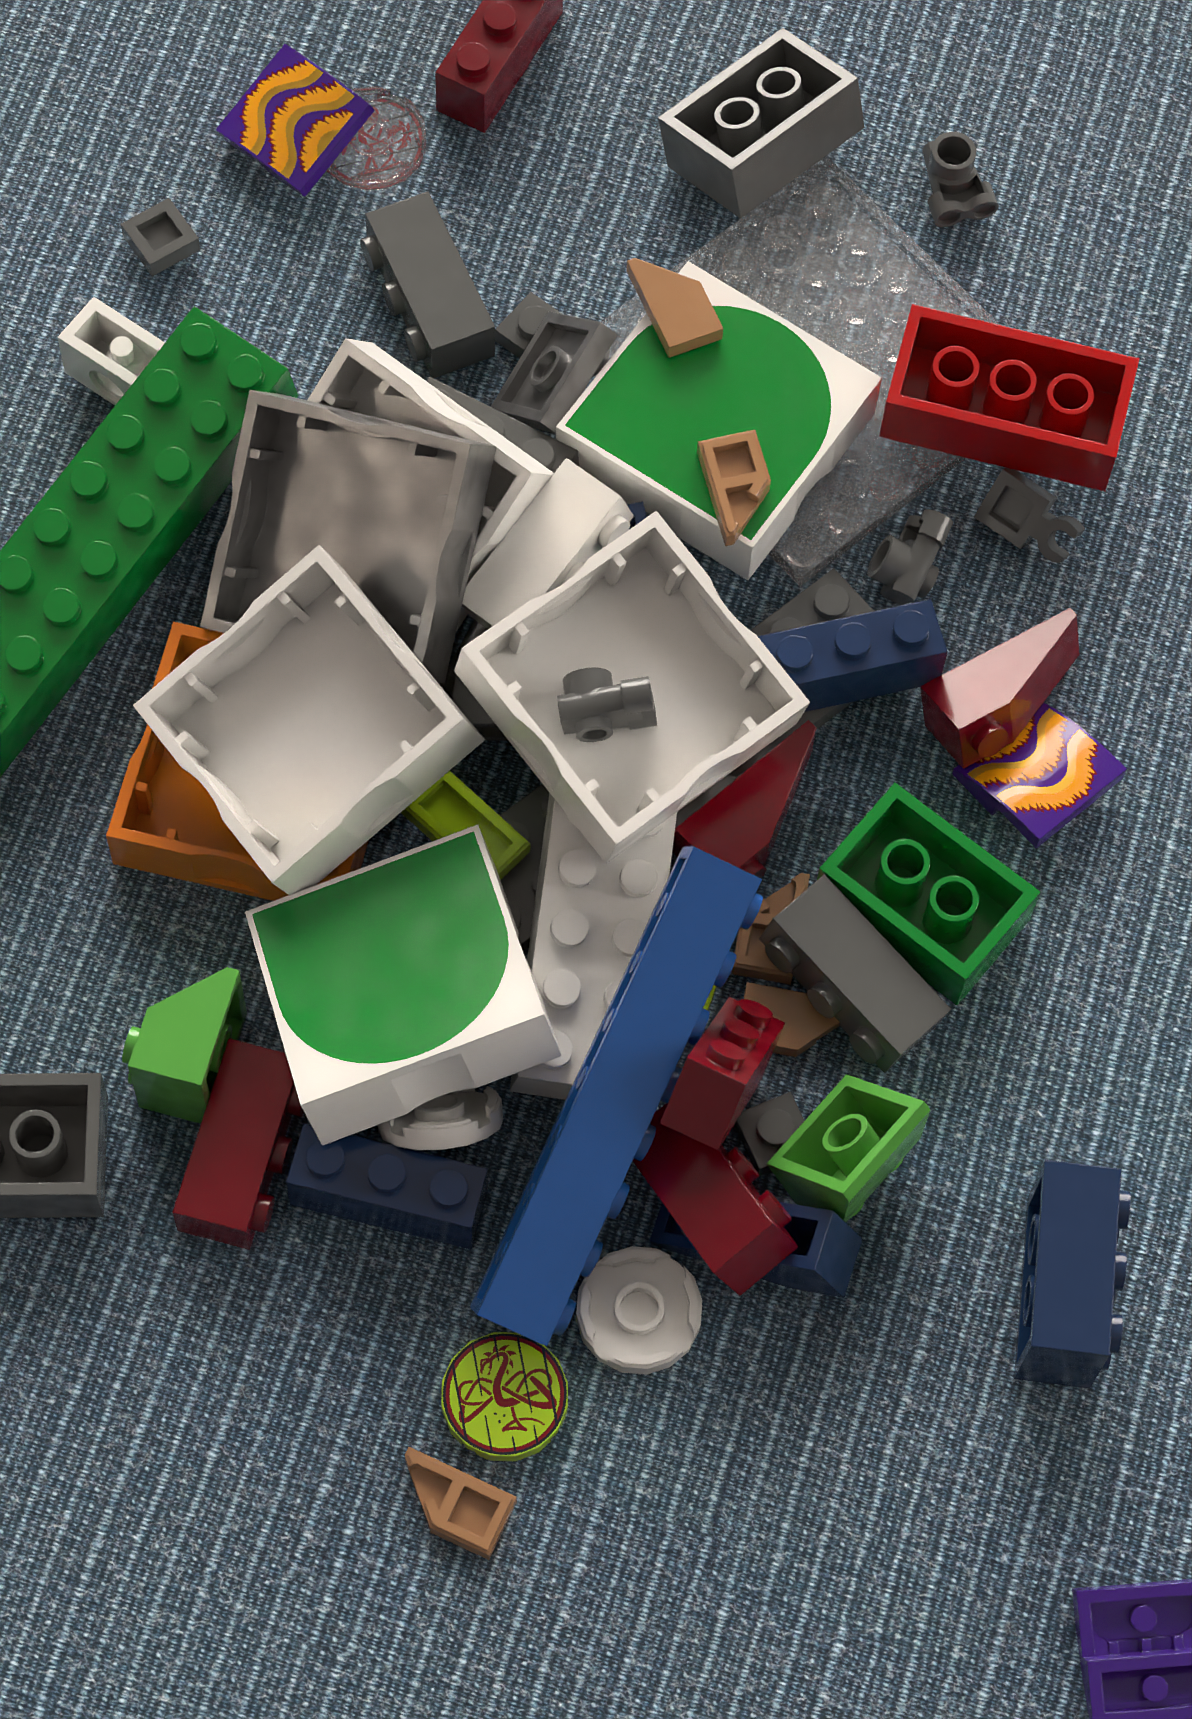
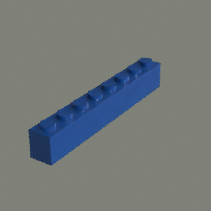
[470,846,763,1346]

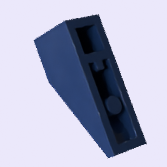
[649,1202,862,1298]

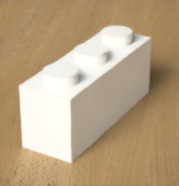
[462,458,634,629]

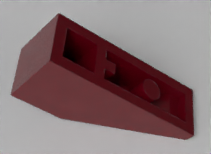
[920,608,1080,769]
[672,720,817,878]

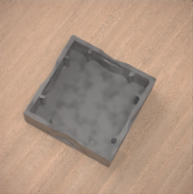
[200,390,497,683]

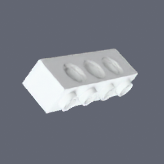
[58,297,165,405]

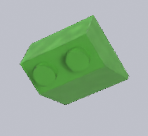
[122,967,247,1124]
[766,1074,930,1222]

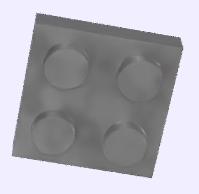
[491,312,617,434]

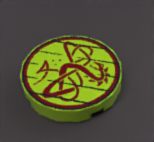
[441,1332,568,1461]

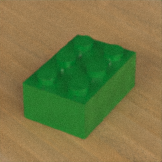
[817,783,1040,1006]

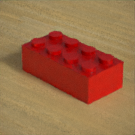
[879,304,1140,492]

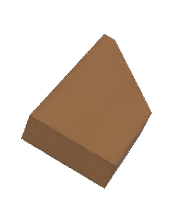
[626,258,723,358]
[697,430,771,546]
[731,873,810,985]
[744,982,840,1057]
[405,1447,517,1560]

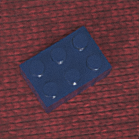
[1014,1160,1131,1388]

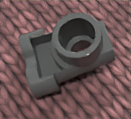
[922,132,999,227]
[867,509,953,605]
[557,667,657,742]

